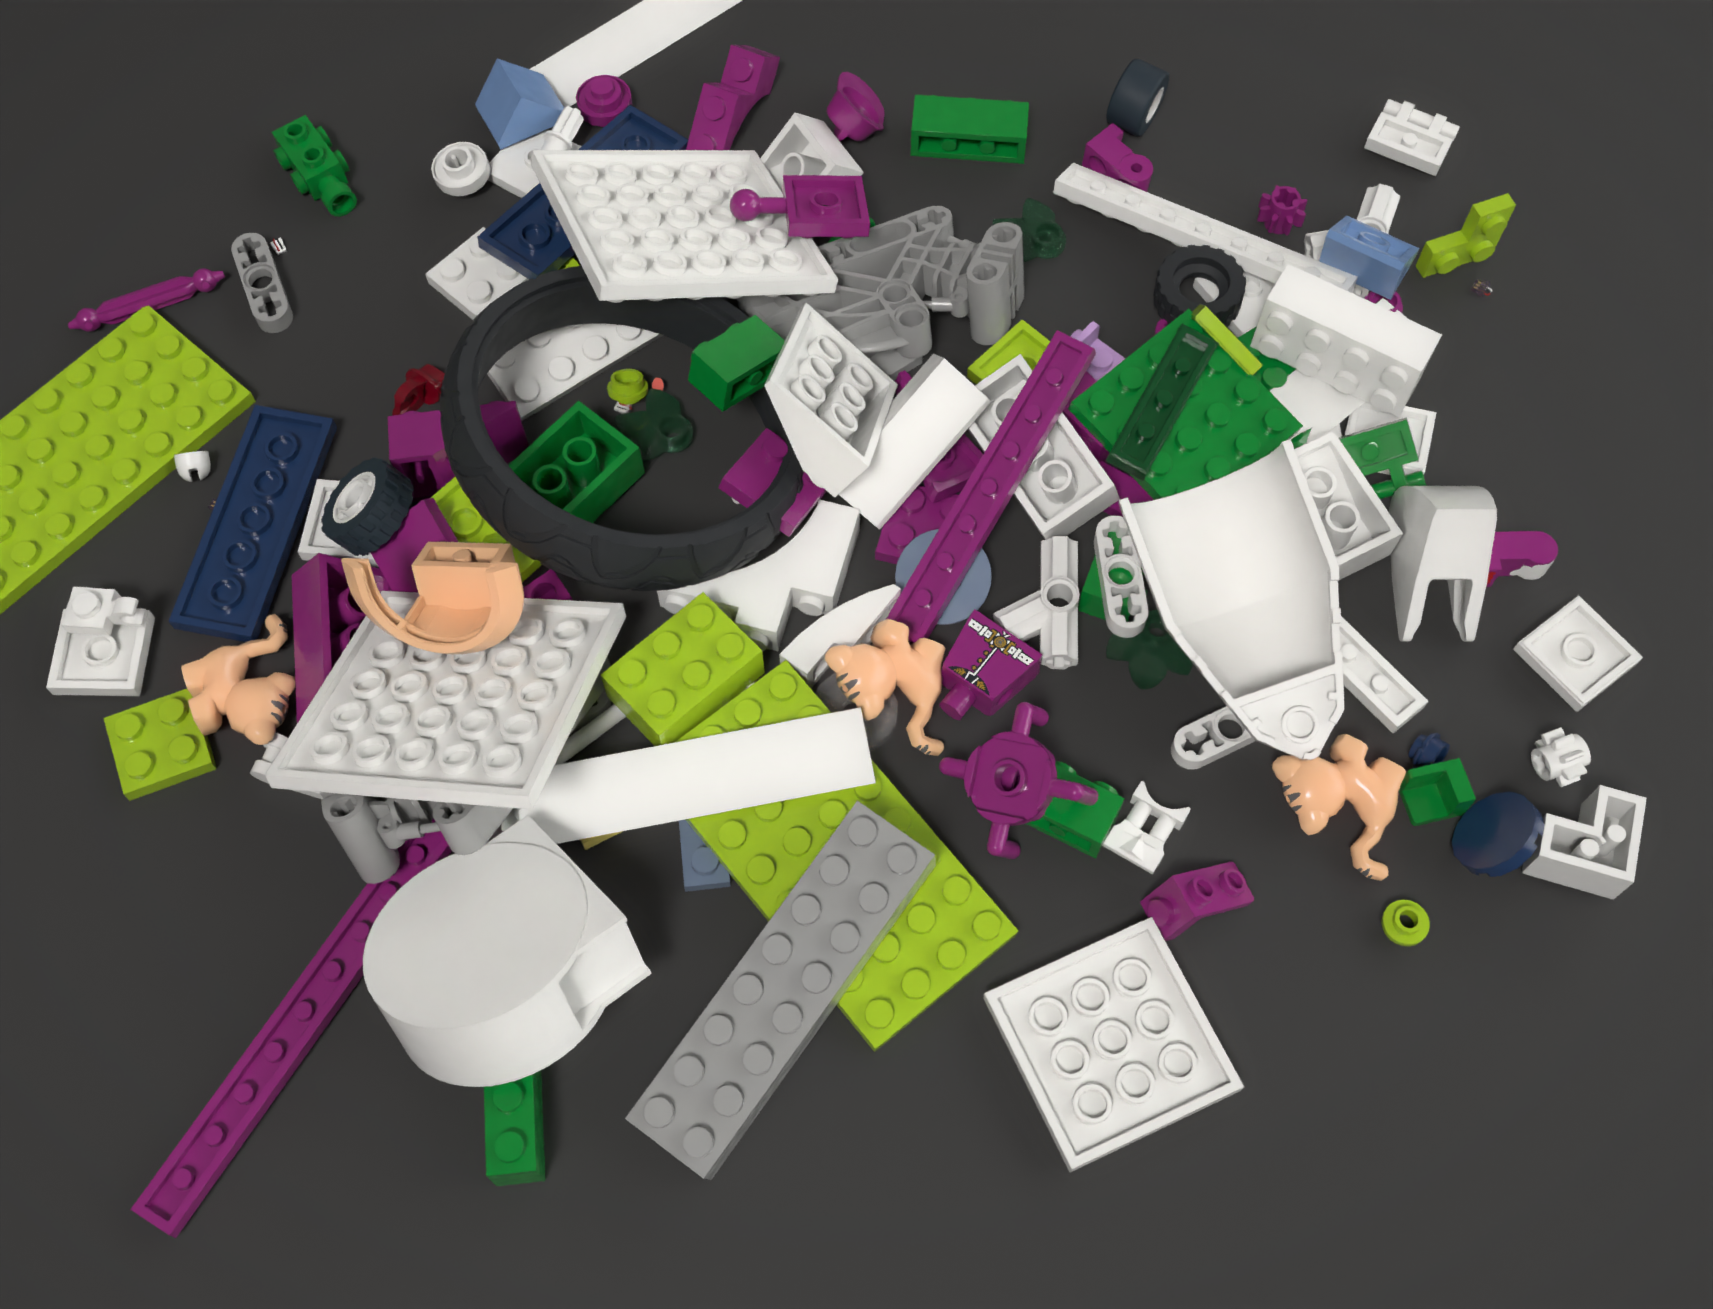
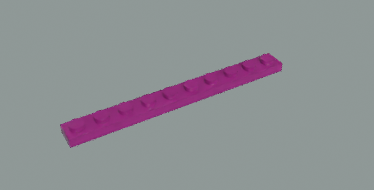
[130,819,452,1238]

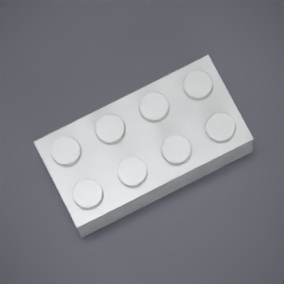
[1250,264,1442,417]
[968,354,1120,540]

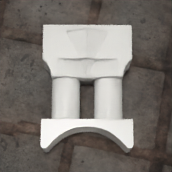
[1102,781,1191,875]

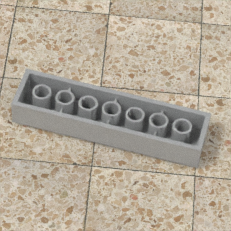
[625,801,936,1180]

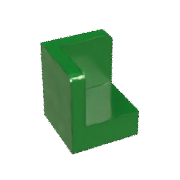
[1399,758,1476,826]

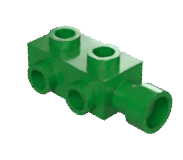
[272,115,357,216]

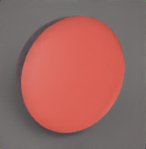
[652,378,666,394]

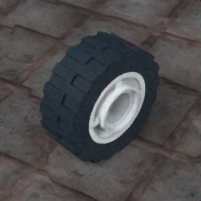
[321,457,414,556]

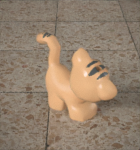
[181,614,296,745]
[825,619,946,756]
[1272,734,1406,881]

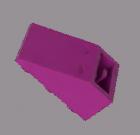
[388,401,529,502]

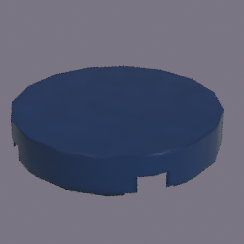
[1452,792,1544,877]

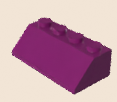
[292,553,392,723]

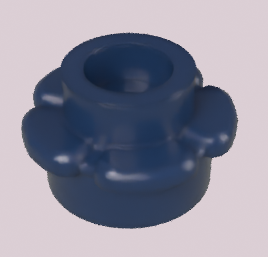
[1408,733,1450,768]

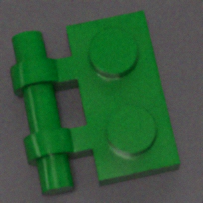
[1339,417,1427,499]

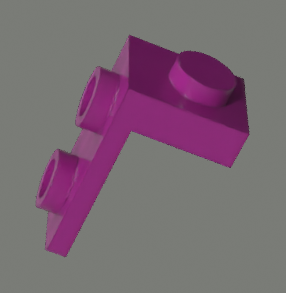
[1140,862,1254,942]

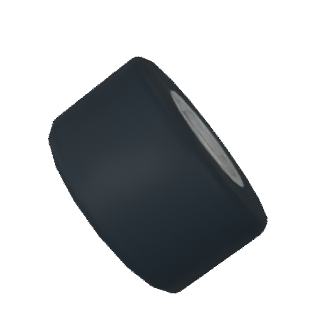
[1106,59,1169,136]

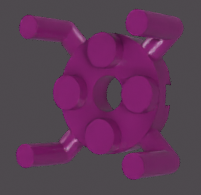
[939,702,1098,859]

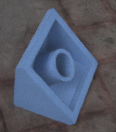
[475,58,564,150]
[1319,215,1420,300]

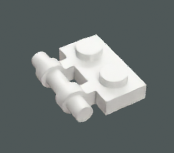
[1364,99,1460,176]

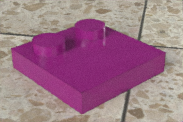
[718,428,827,537]

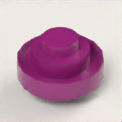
[576,75,633,127]

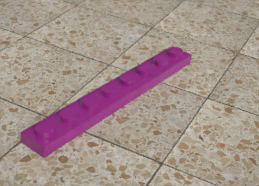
[885,330,1096,643]

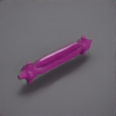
[68,268,225,332]

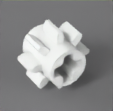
[1531,727,1591,787]

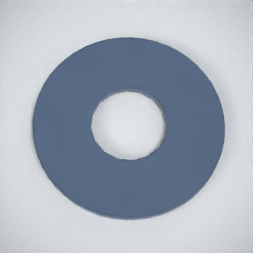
[895,529,992,625]

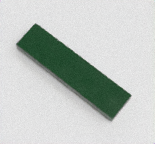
[1105,324,1219,481]

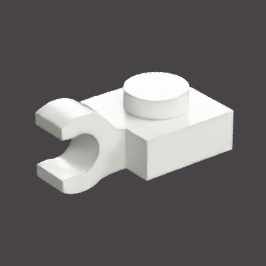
[61,587,148,636]

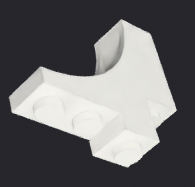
[657,500,860,651]

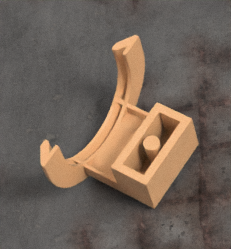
[341,542,524,655]

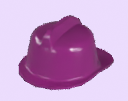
[826,72,885,142]

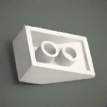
[1295,431,1403,581]

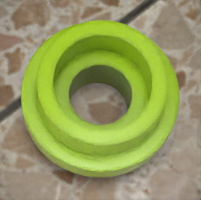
[607,369,648,405]
[1381,900,1430,946]

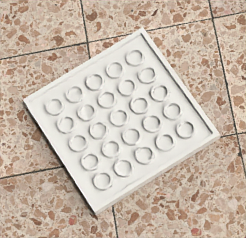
[531,150,838,303]
[265,591,626,810]

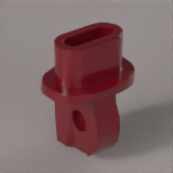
[392,364,445,416]

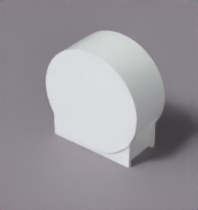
[363,815,652,1087]

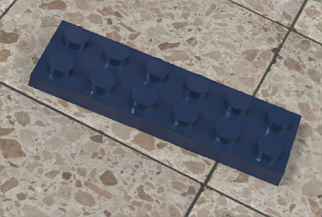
[477,105,688,279]
[169,405,337,642]

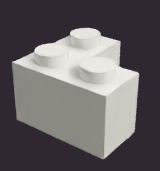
[1522,785,1647,900]

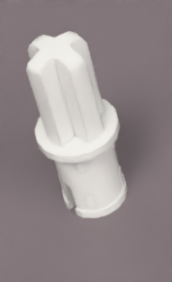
[531,106,584,171]

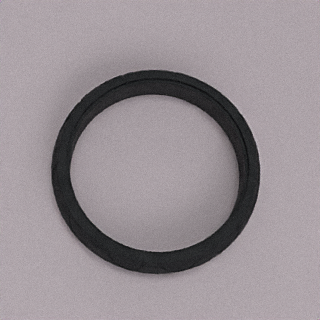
[440,266,804,591]

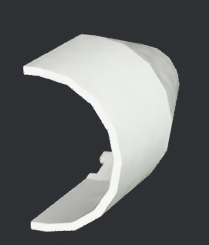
[1118,439,1344,761]

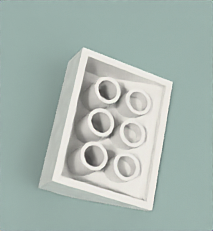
[764,303,898,497]

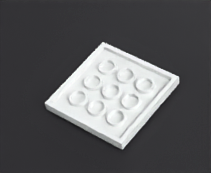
[983,917,1244,1172]

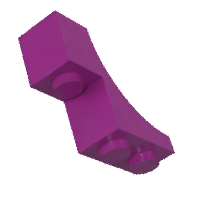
[686,45,780,150]

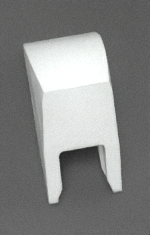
[1389,486,1497,642]

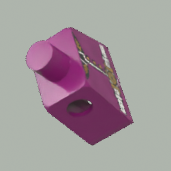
[940,609,1043,720]

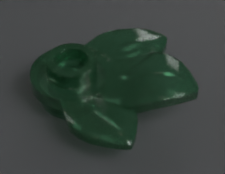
[992,198,1066,262]
[615,389,694,460]
[1106,609,1193,690]

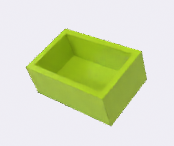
[600,592,765,746]

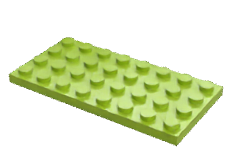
[0,305,256,614]
[674,660,1019,1052]

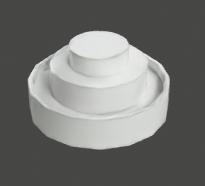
[431,142,491,196]

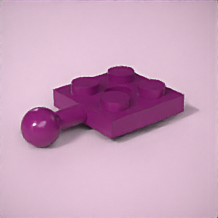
[730,175,870,238]

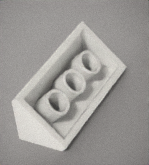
[839,354,992,530]

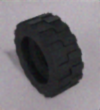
[1153,244,1246,327]

